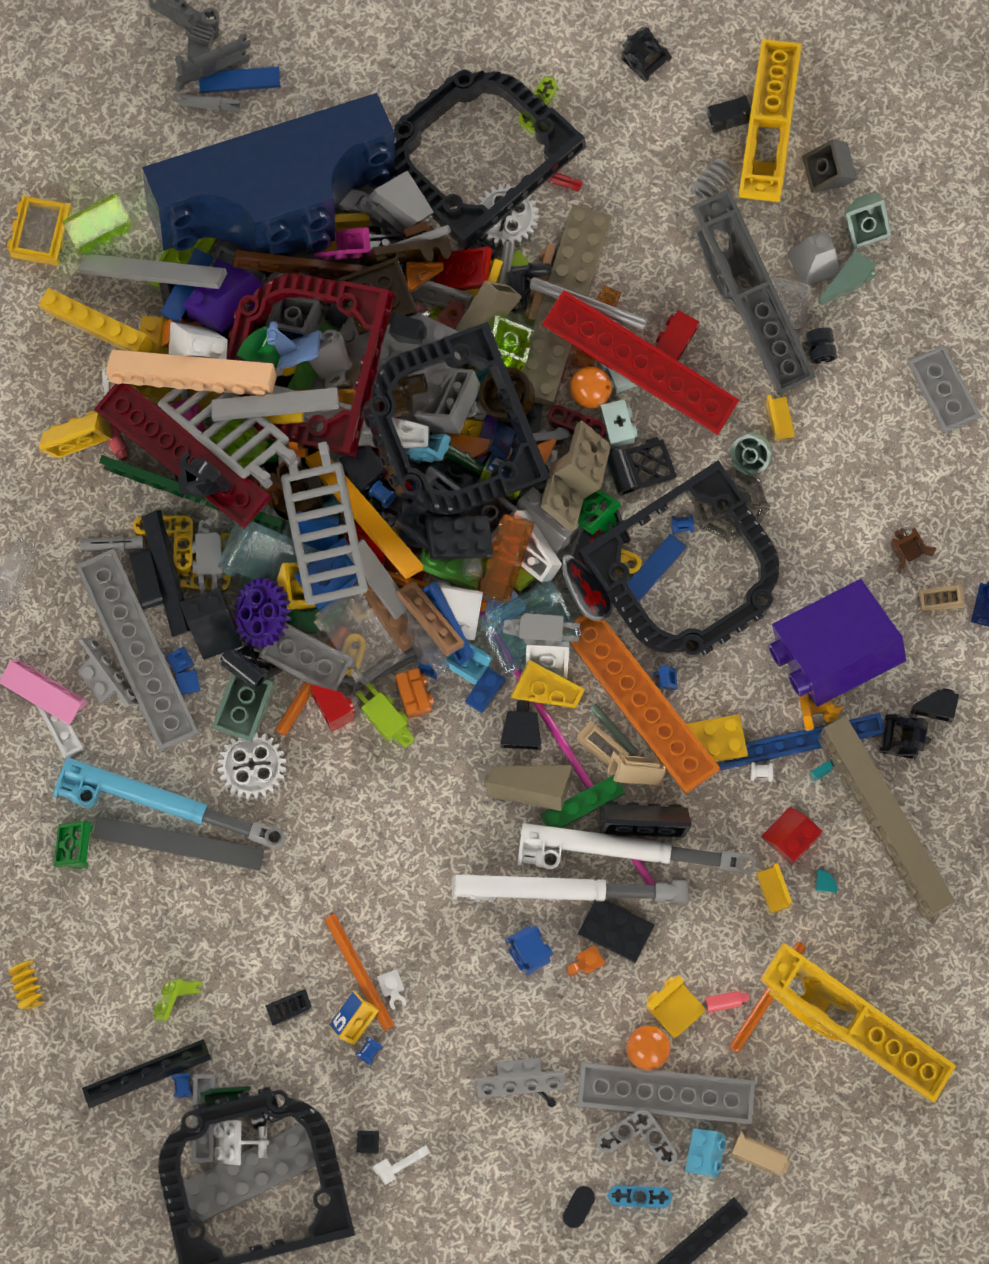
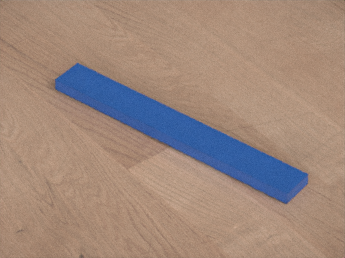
[718,713,885,771]

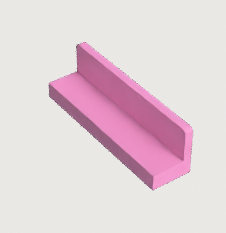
[0,659,88,724]

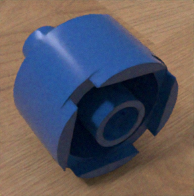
[505,925,553,976]

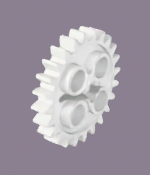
[475,183,539,247]
[218,732,287,801]

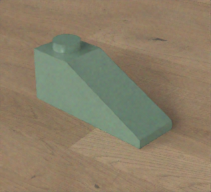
[819,251,876,305]

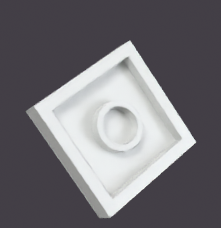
[526,640,569,679]

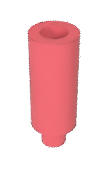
[108,423,128,461]
[705,991,749,1013]

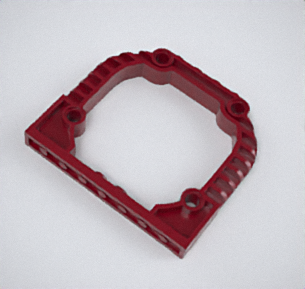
[222,274,395,457]

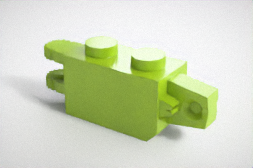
[355,683,415,749]

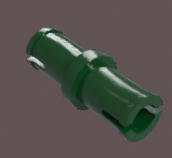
[444,444,486,476]

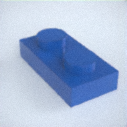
[465,667,506,714]

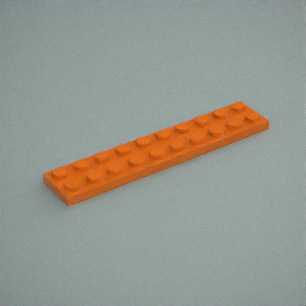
[562,614,720,795]

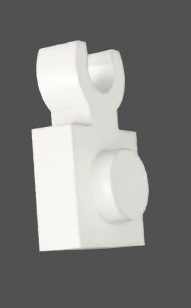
[377,970,406,1010]

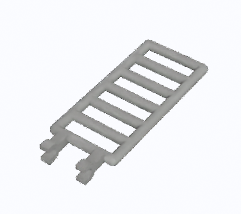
[158,388,298,489]
[281,442,368,605]

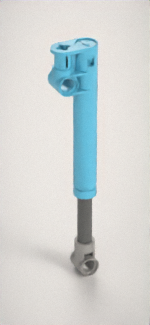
[53,758,285,850]

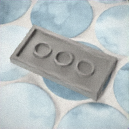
[907,345,981,434]
[259,623,353,691]

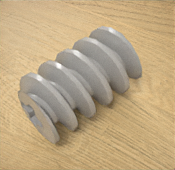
[691,159,735,201]

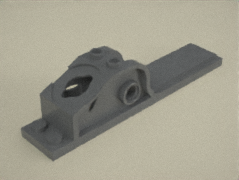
[691,189,816,395]

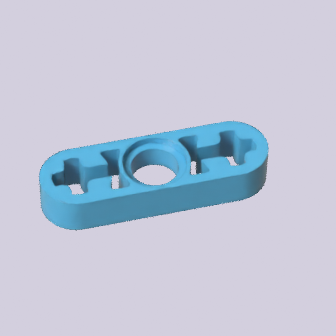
[608,1186,672,1208]

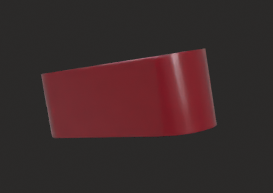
[548,405,606,439]

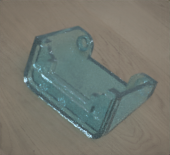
[218,522,320,581]
[478,582,581,674]

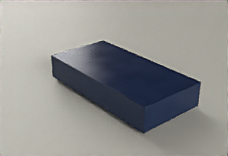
[488,421,515,460]

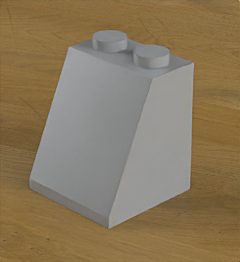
[368,171,434,228]

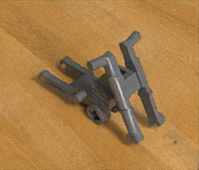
[149,0,250,92]

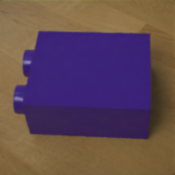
[768,579,906,707]

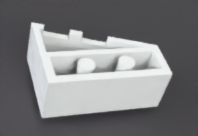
[494,510,562,582]

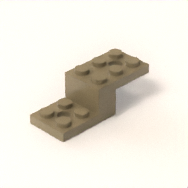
[541,421,611,532]

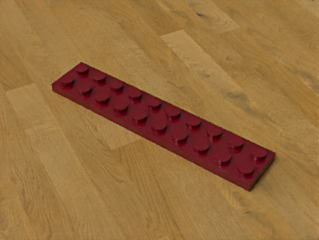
[94,383,271,530]

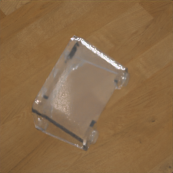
[314,584,406,685]

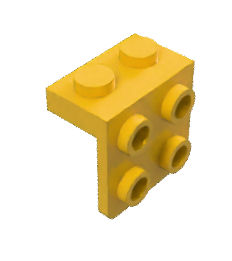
[646,975,705,1038]

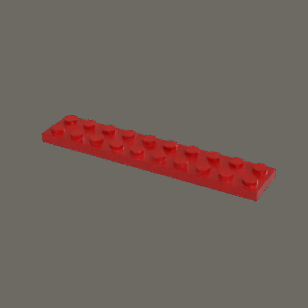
[541,290,740,435]

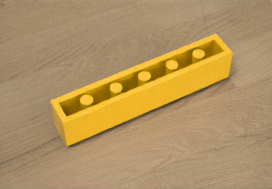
[38,288,155,353]

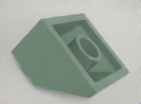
[845,191,892,249]

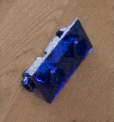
[971,581,989,627]

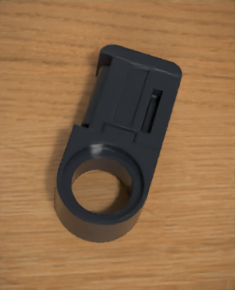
[506,271,527,313]

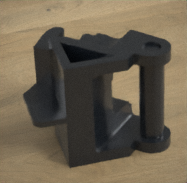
[622,27,672,83]
[178,452,231,498]
[879,714,931,760]

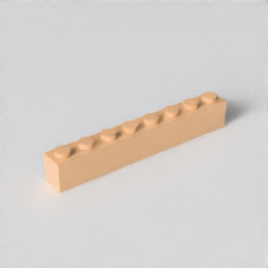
[106,350,277,395]

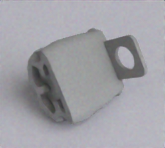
[308,330,352,388]

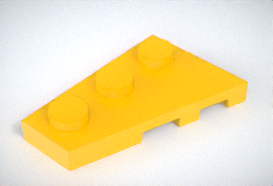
[510,660,585,708]

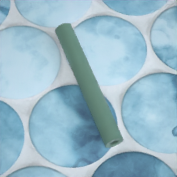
[590,704,638,756]

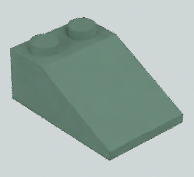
[212,674,276,742]

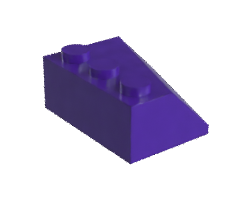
[184,259,263,334]

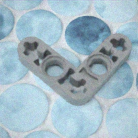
[597,1108,677,1165]

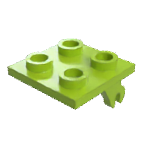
[153,978,204,1022]

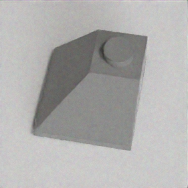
[787,231,840,288]

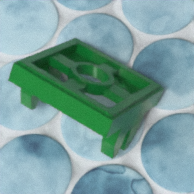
[578,490,621,535]
[53,821,93,869]

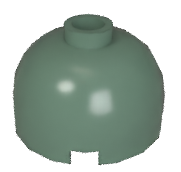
[730,432,773,475]

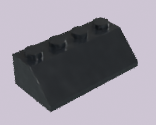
[600,801,691,838]

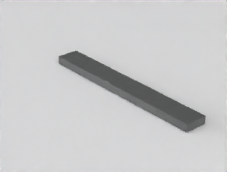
[92,816,264,871]

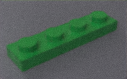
[540,775,626,828]

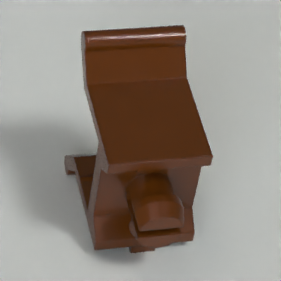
[248,461,289,506]
[890,528,936,573]

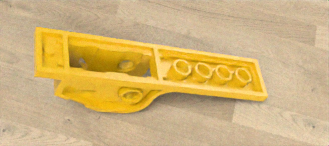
[739,39,802,202]
[760,943,956,1102]

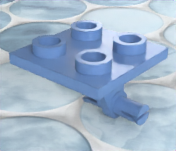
[266,321,321,370]

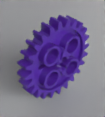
[233,578,292,647]

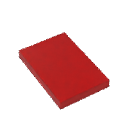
[434,246,492,291]

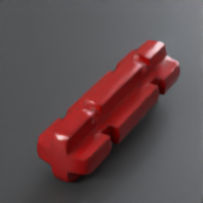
[546,173,582,192]

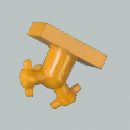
[800,693,843,731]

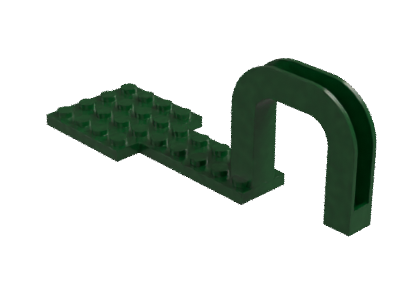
[99,455,353,634]

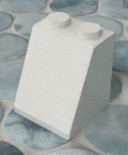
[169,322,228,359]

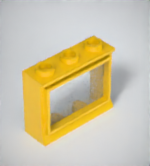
[7,195,73,266]

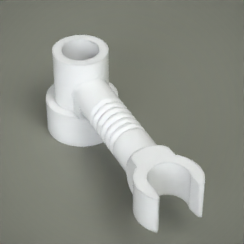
[372,1145,431,1185]

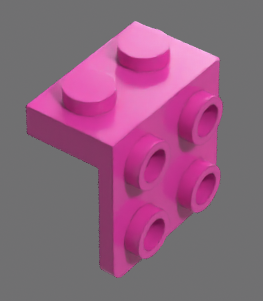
[314,227,371,261]

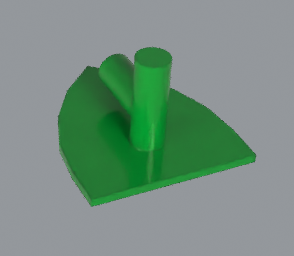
[236,326,280,370]

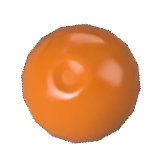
[570,366,612,409]
[626,1025,671,1071]

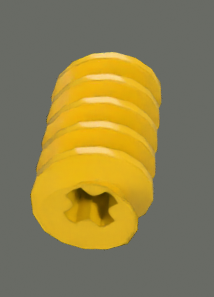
[8,961,45,1009]

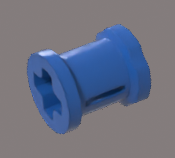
[368,481,396,508]
[671,514,694,534]
[355,1037,383,1065]
[171,1073,193,1098]

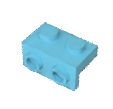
[405,434,451,463]
[440,640,492,685]
[685,1128,726,1179]

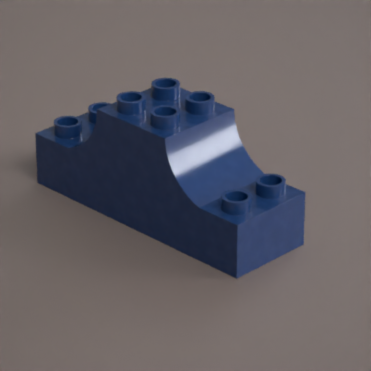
[142,93,395,257]

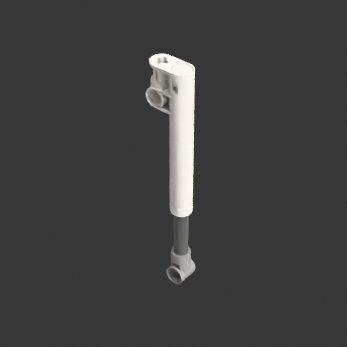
[518,823,755,873]
[451,875,689,905]

